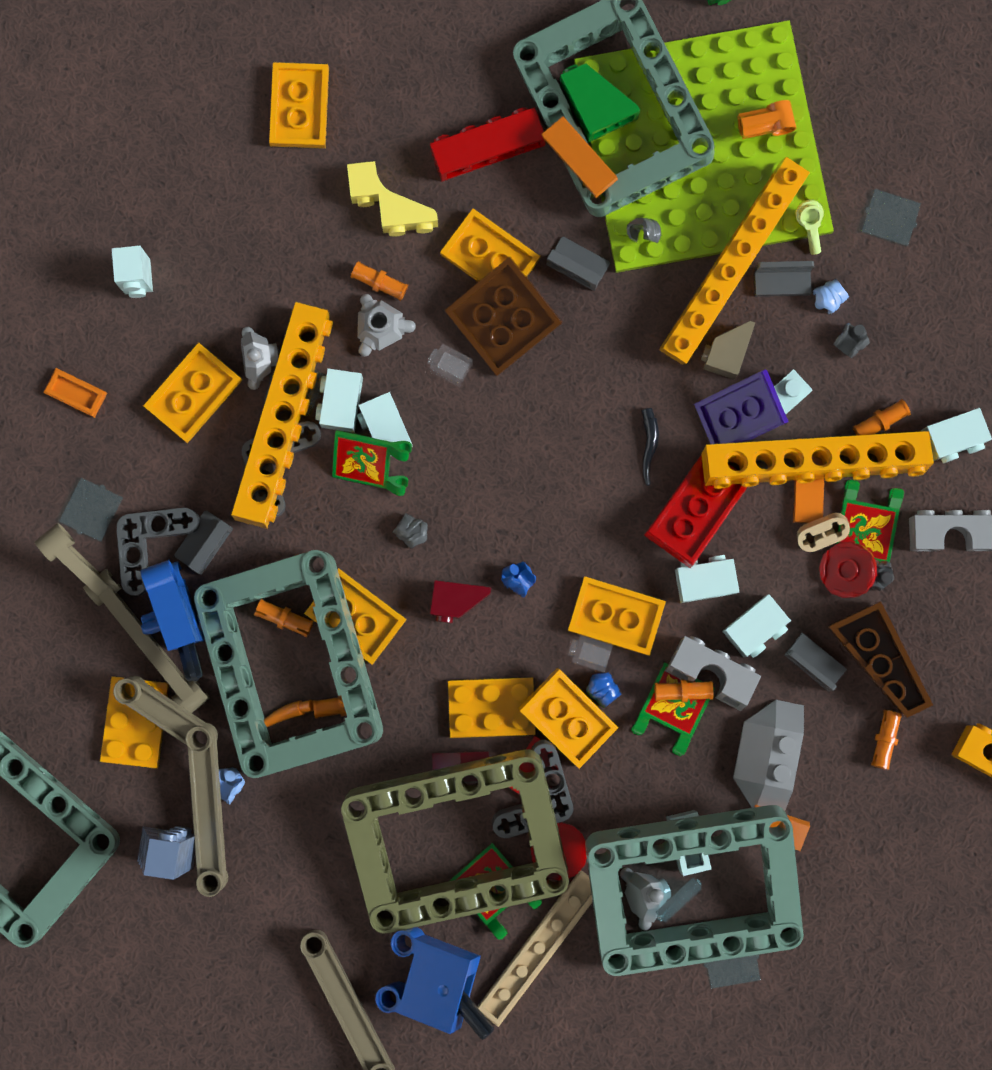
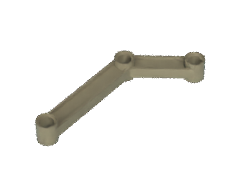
[35,523,210,713]
[113,676,228,897]
[300,929,395,1070]

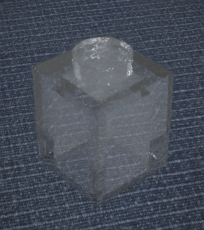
[427,344,473,388]
[567,635,613,673]

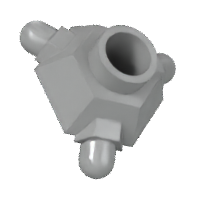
[357,294,416,357]
[241,327,278,390]
[620,867,671,930]

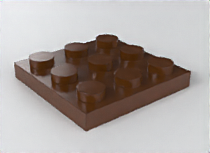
[445,257,563,376]

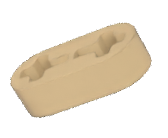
[797,513,850,552]

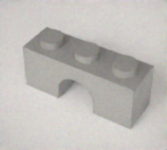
[909,510,992,551]
[665,636,761,711]

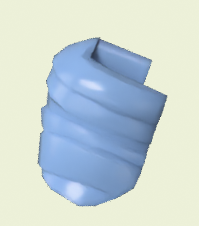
[813,279,849,314]
[219,768,245,805]

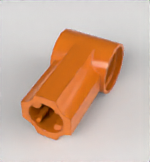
[737,100,797,139]

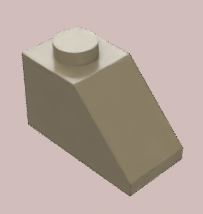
[701,321,755,380]

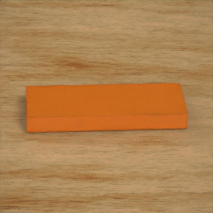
[542,116,618,198]
[793,438,824,523]

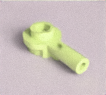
[796,200,824,255]

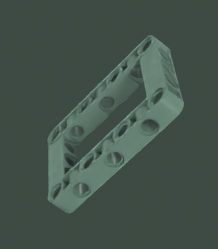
[513,0,715,217]
[194,550,383,778]
[0,731,120,948]
[585,805,804,976]

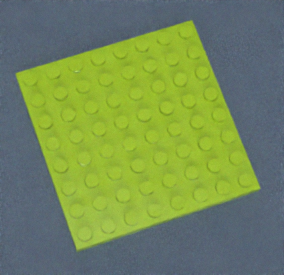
[574,20,834,273]

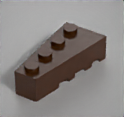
[827,601,933,718]

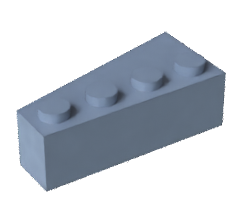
[137,826,196,880]

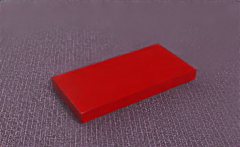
[644,455,747,568]

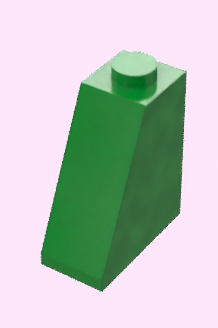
[559,63,640,143]

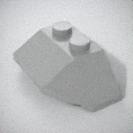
[733,700,804,811]

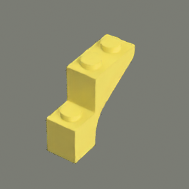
[347,161,438,236]

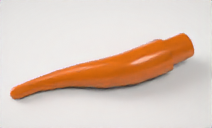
[264,700,314,727]

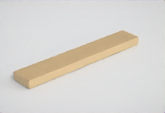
[477,870,593,1027]

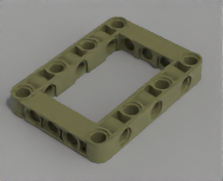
[341,749,569,933]

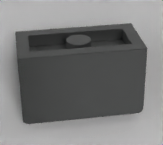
[546,237,610,291]
[754,261,814,297]
[174,511,234,575]
[784,633,847,691]

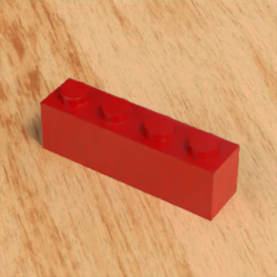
[430,107,546,181]

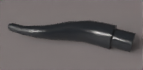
[641,408,659,486]

